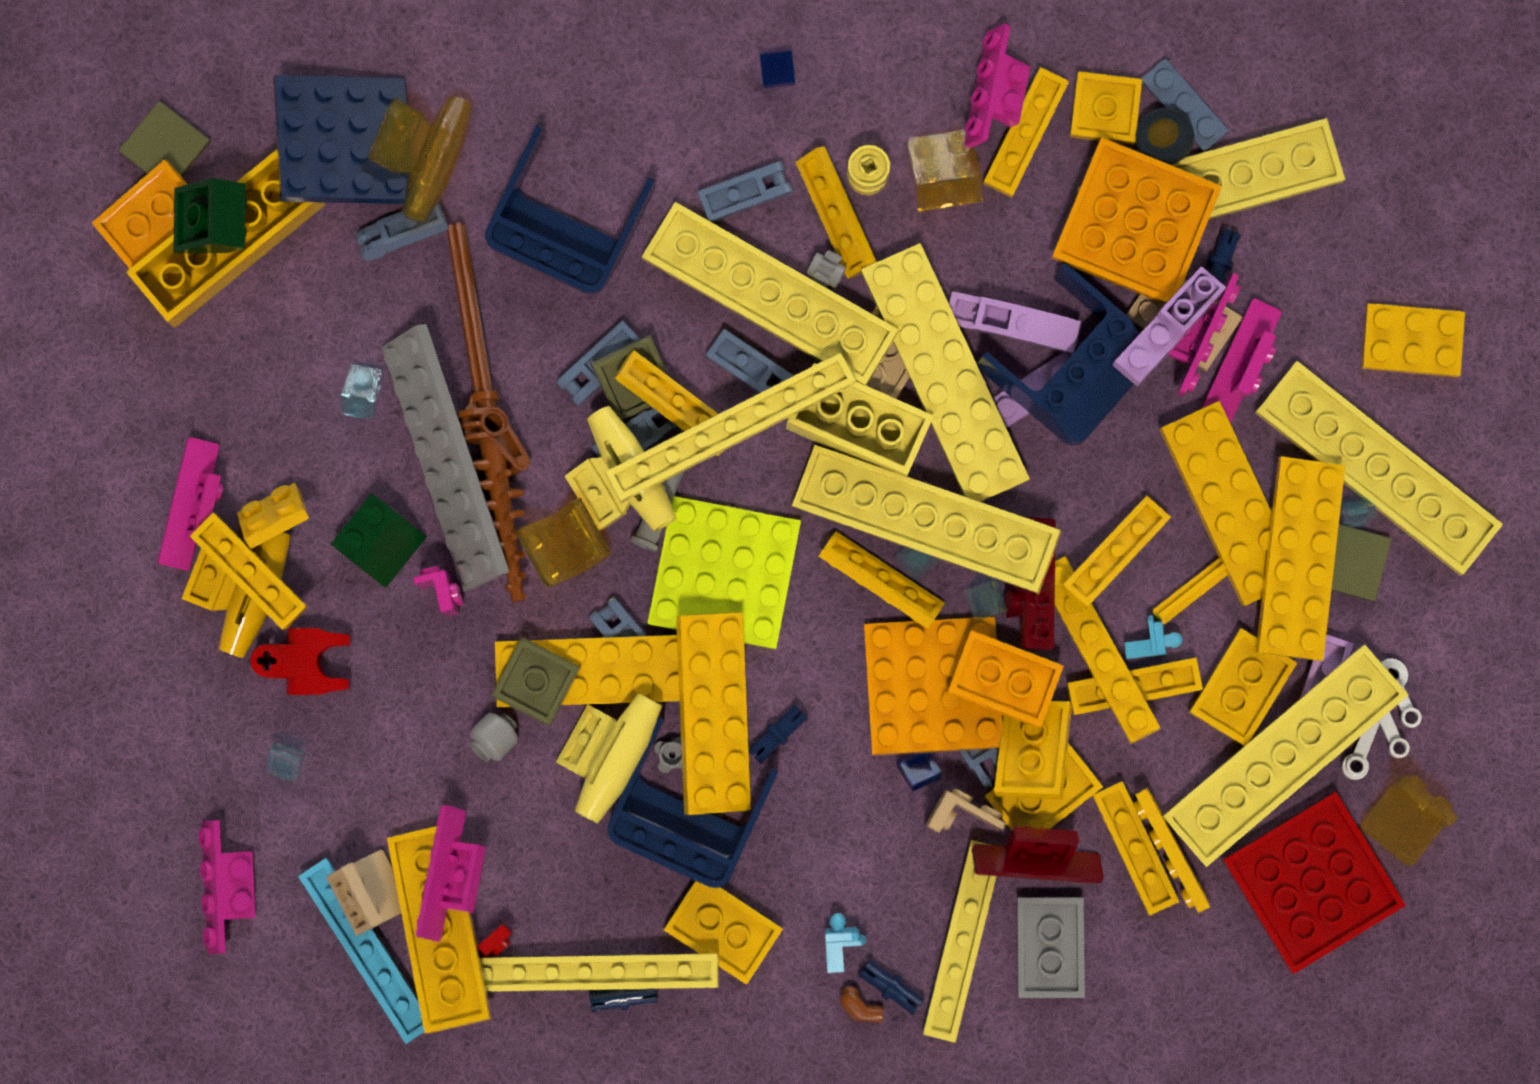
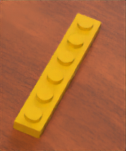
[1055,556,1160,745]

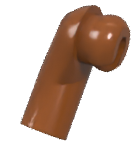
[840,986,884,1023]

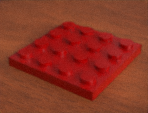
[1222,792,1406,975]

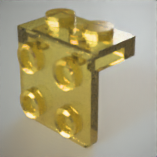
[907,130,982,212]
[517,498,612,587]
[1360,774,1458,866]

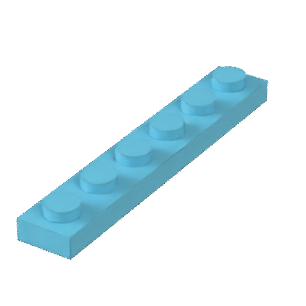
[298,858,424,1044]

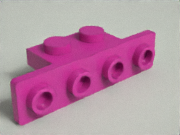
[964,23,1030,148]
[1168,272,1241,397]
[1201,298,1282,424]
[157,437,223,571]
[416,805,486,942]
[198,820,255,954]

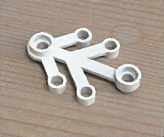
[1341,659,1422,780]

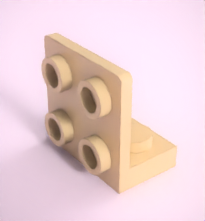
[924,789,1006,833]
[326,850,401,936]

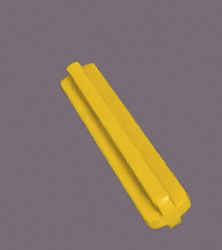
[1152,558,1227,625]

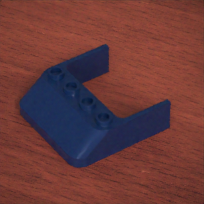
[485,126,656,294]
[977,263,1140,445]
[607,717,779,888]

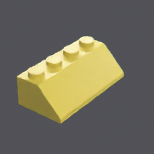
[786,363,934,476]

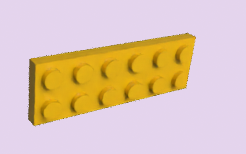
[1159,401,1272,607]
[1256,456,1346,661]
[676,612,751,815]
[495,635,680,707]
[387,826,492,1034]

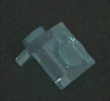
[341,364,383,420]

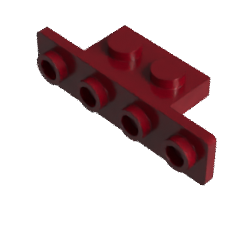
[1004,517,1056,650]
[972,826,1104,884]

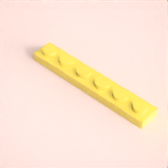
[922,840,997,1043]

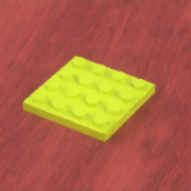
[647,496,801,650]

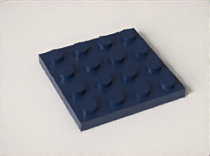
[273,75,413,204]

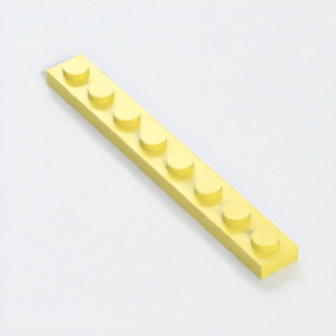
[605,352,856,503]
[480,954,719,992]

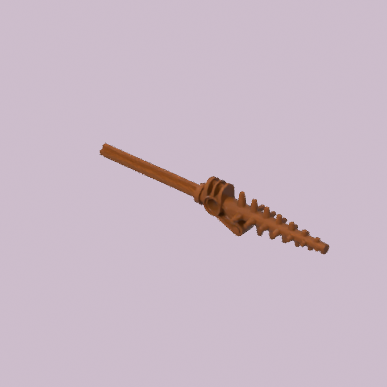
[446,223,530,603]

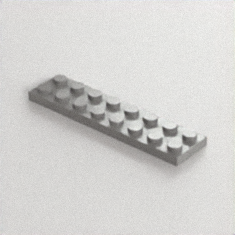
[382,324,509,592]

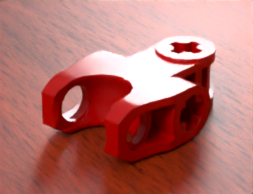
[250,628,352,696]

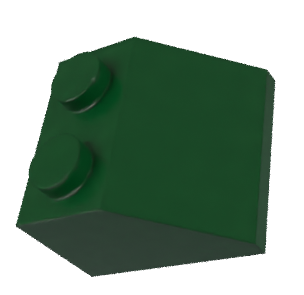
[173,178,247,254]
[330,493,427,588]

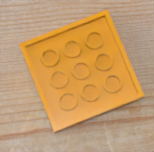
[1052,137,1222,305]
[864,617,1003,756]

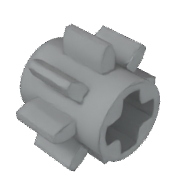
[807,250,846,289]

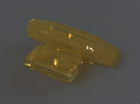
[368,96,472,222]

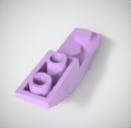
[1113,266,1226,387]
[949,291,1082,353]

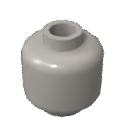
[469,713,518,762]

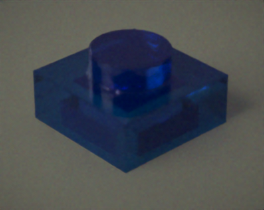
[759,50,795,89]
[896,752,942,792]

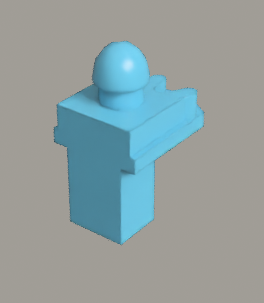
[1125,615,1183,659]
[825,913,867,973]

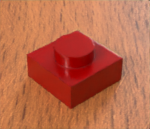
[477,923,513,956]

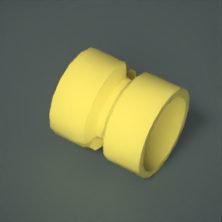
[847,145,890,196]

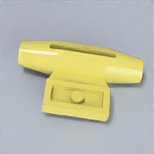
[565,406,676,532]
[556,693,662,823]

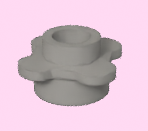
[654,737,682,773]

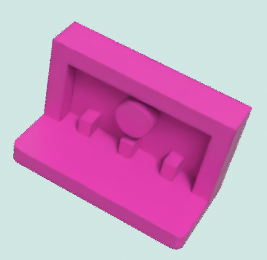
[413,566,464,617]

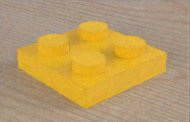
[1070,71,1142,145]
[237,483,309,549]

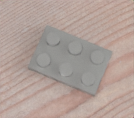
[1016,897,1085,998]

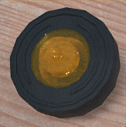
[1135,107,1195,165]

